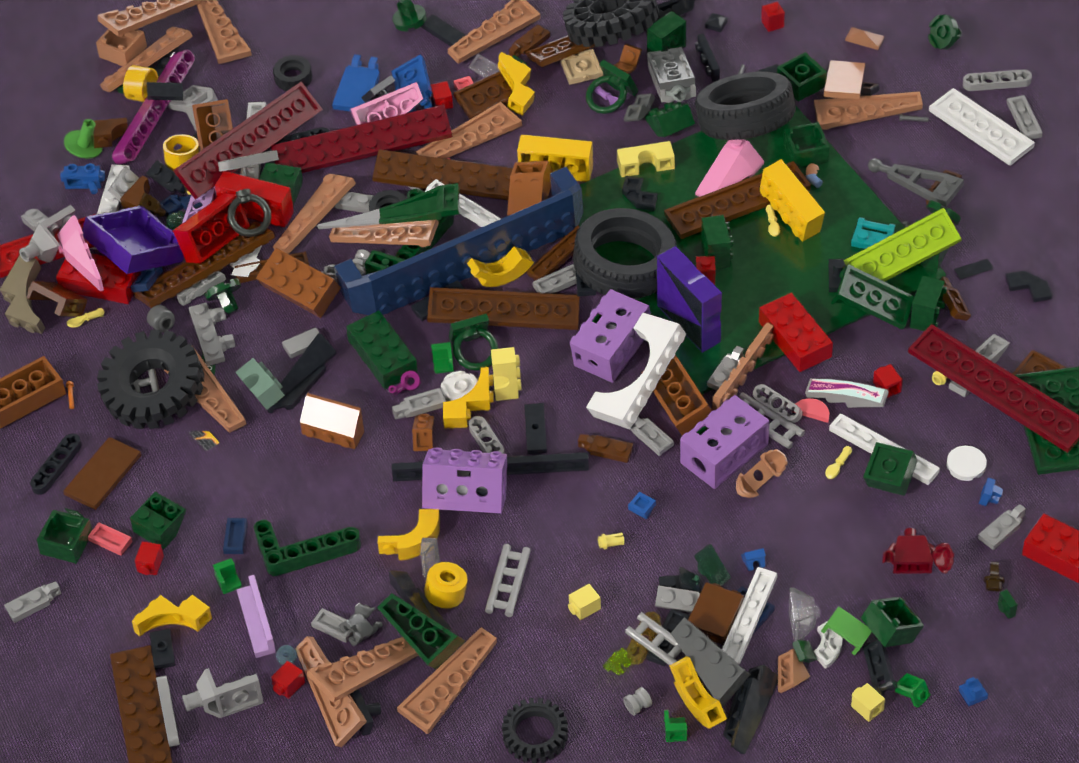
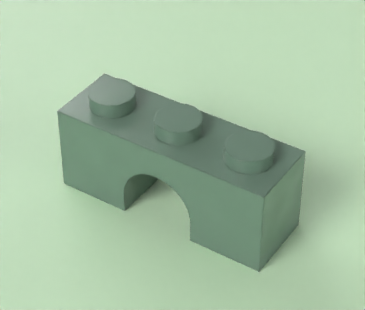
[236,358,285,410]

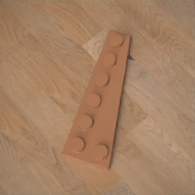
[98,0,201,36]
[100,27,193,92]
[416,102,522,159]
[273,174,356,254]
[329,220,439,247]
[307,637,418,703]

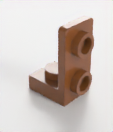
[614,44,642,74]
[412,414,434,451]

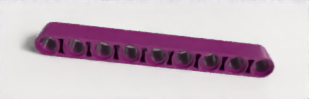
[112,49,194,165]

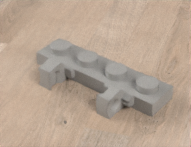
[188,303,235,366]

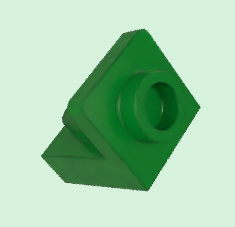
[895,673,930,708]

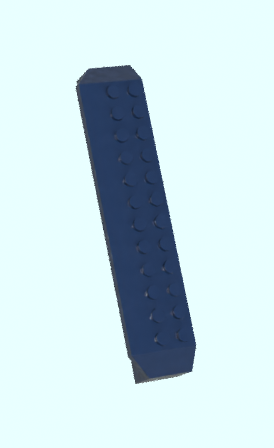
[334,167,583,315]

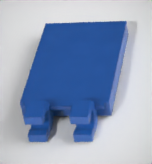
[332,54,380,112]
[391,54,432,113]

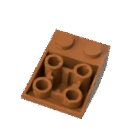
[507,161,553,216]

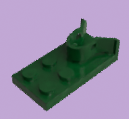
[831,264,915,330]

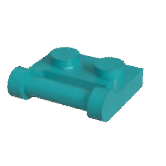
[851,217,896,249]

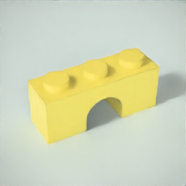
[617,141,675,177]
[491,347,522,401]

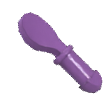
[595,86,623,108]

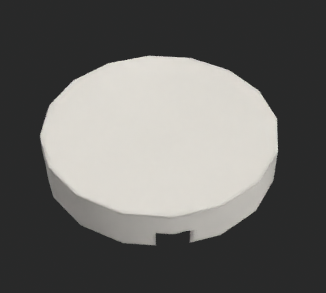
[441,371,478,401]
[946,446,987,481]

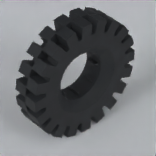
[563,0,659,47]
[97,330,204,429]

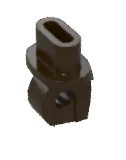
[140,193,166,217]
[983,562,1005,592]

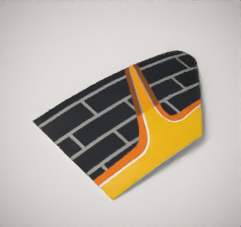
[189,431,219,451]

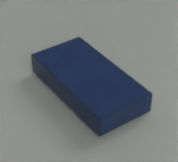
[130,267,163,292]
[223,518,248,554]

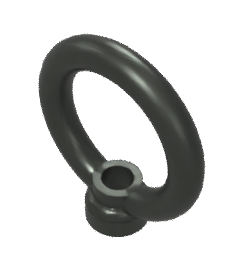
[227,189,271,237]

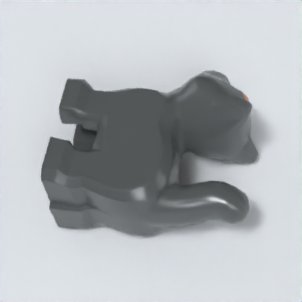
[339,603,383,646]

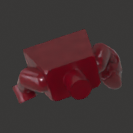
[882,528,954,574]

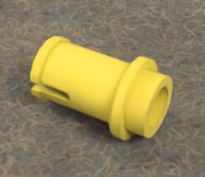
[932,371,948,385]
[598,532,624,550]

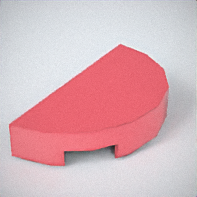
[792,398,830,423]

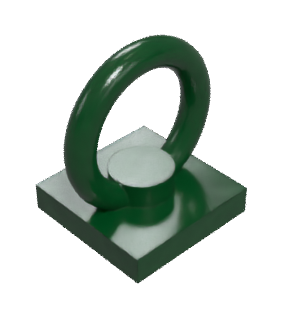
[586,60,639,114]
[449,313,499,371]

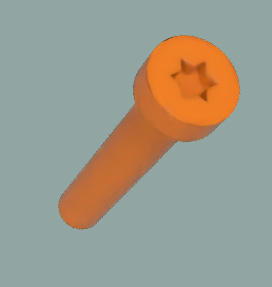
[66,381,74,409]

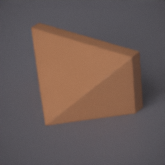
[845,27,884,50]
[778,649,810,693]

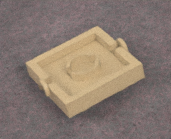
[560,49,603,85]

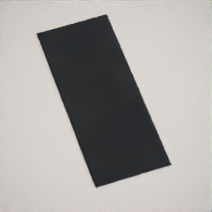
[954,258,994,280]

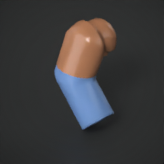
[806,163,823,188]

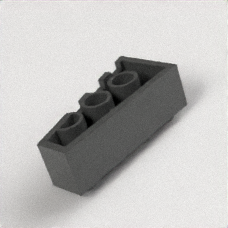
[671,618,751,706]

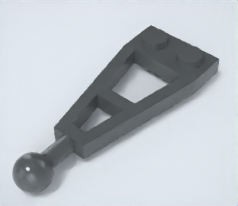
[868,158,964,207]

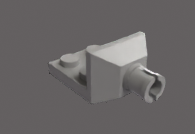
[168,85,218,130]
[19,205,75,263]
[182,668,264,718]

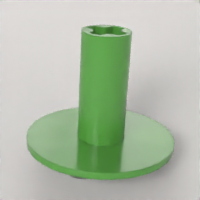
[64,119,103,159]

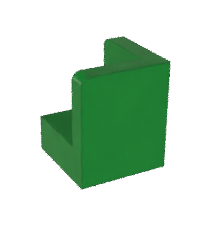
[431,342,454,374]
[213,558,242,594]
[664,710,687,742]

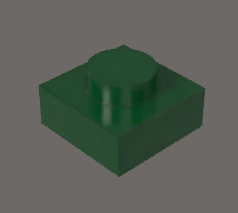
[997,589,1018,619]

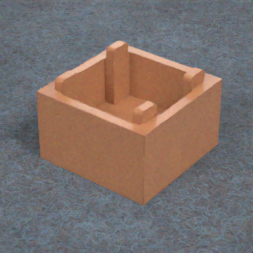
[96,29,147,66]

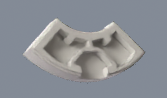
[813,621,842,669]

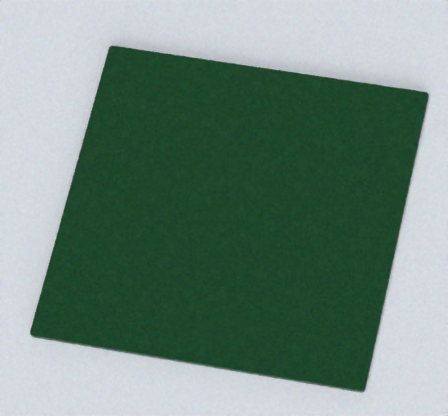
[564,105,946,394]

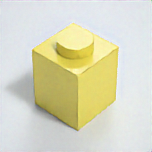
[568,584,601,620]
[851,683,885,722]

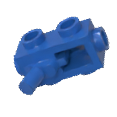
[60,163,105,194]

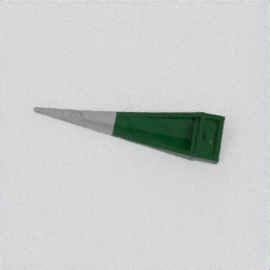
[317,183,460,229]

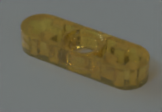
[627,612,661,665]

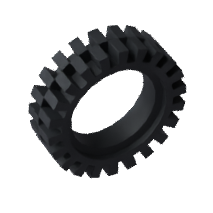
[502,698,568,763]

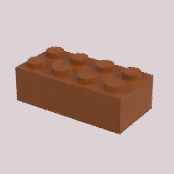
[256,248,341,318]
[641,355,712,436]
[0,356,66,429]

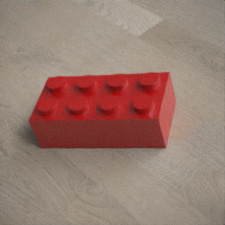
[215,171,294,227]
[173,194,250,263]
[56,254,141,304]
[759,293,833,372]
[1022,513,1079,583]

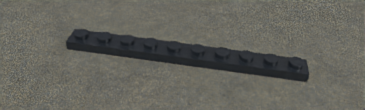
[392,452,589,482]

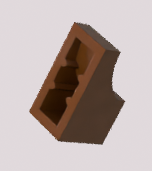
[92,118,128,148]
[120,176,150,209]

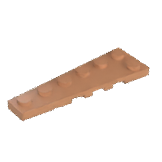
[196,0,252,64]
[448,0,540,64]
[814,92,923,130]
[711,323,774,411]
[164,346,246,433]
[397,627,497,734]
[295,636,367,747]

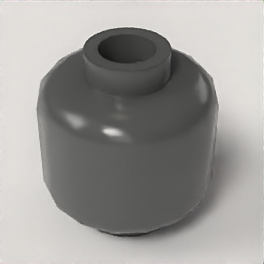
[147,305,175,332]

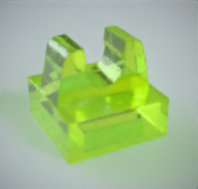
[603,648,631,675]

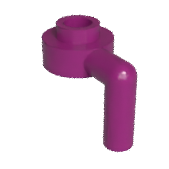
[388,371,421,395]

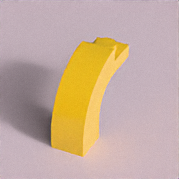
[467,246,534,287]
[378,509,440,560]
[669,656,727,729]

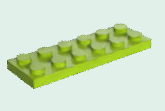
[843,208,962,282]

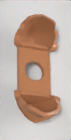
[736,449,788,498]

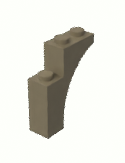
[0,255,45,334]

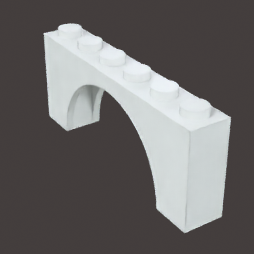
[586,313,686,429]

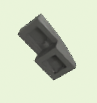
[624,94,655,122]

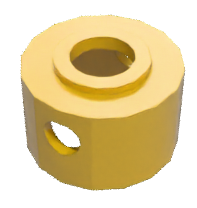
[123,65,158,102]
[163,134,199,172]
[424,562,468,608]

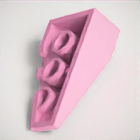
[350,82,423,125]
[695,139,764,197]
[57,215,104,291]

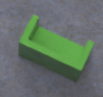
[821,606,872,655]

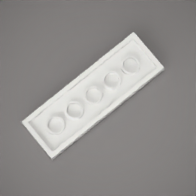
[929,88,1035,166]

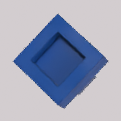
[978,478,1003,506]
[628,492,656,519]
[741,548,766,571]
[958,677,988,706]

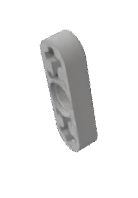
[753,384,802,423]
[469,416,504,454]

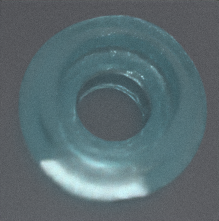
[276,645,297,665]

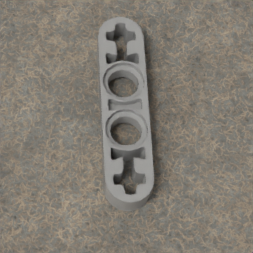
[963,70,1032,91]
[218,150,279,171]
[156,675,180,747]

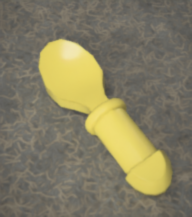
[766,205,780,237]
[67,308,105,328]
[825,446,852,479]

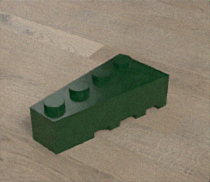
[377,593,465,670]

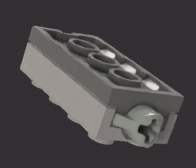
[647,47,696,103]

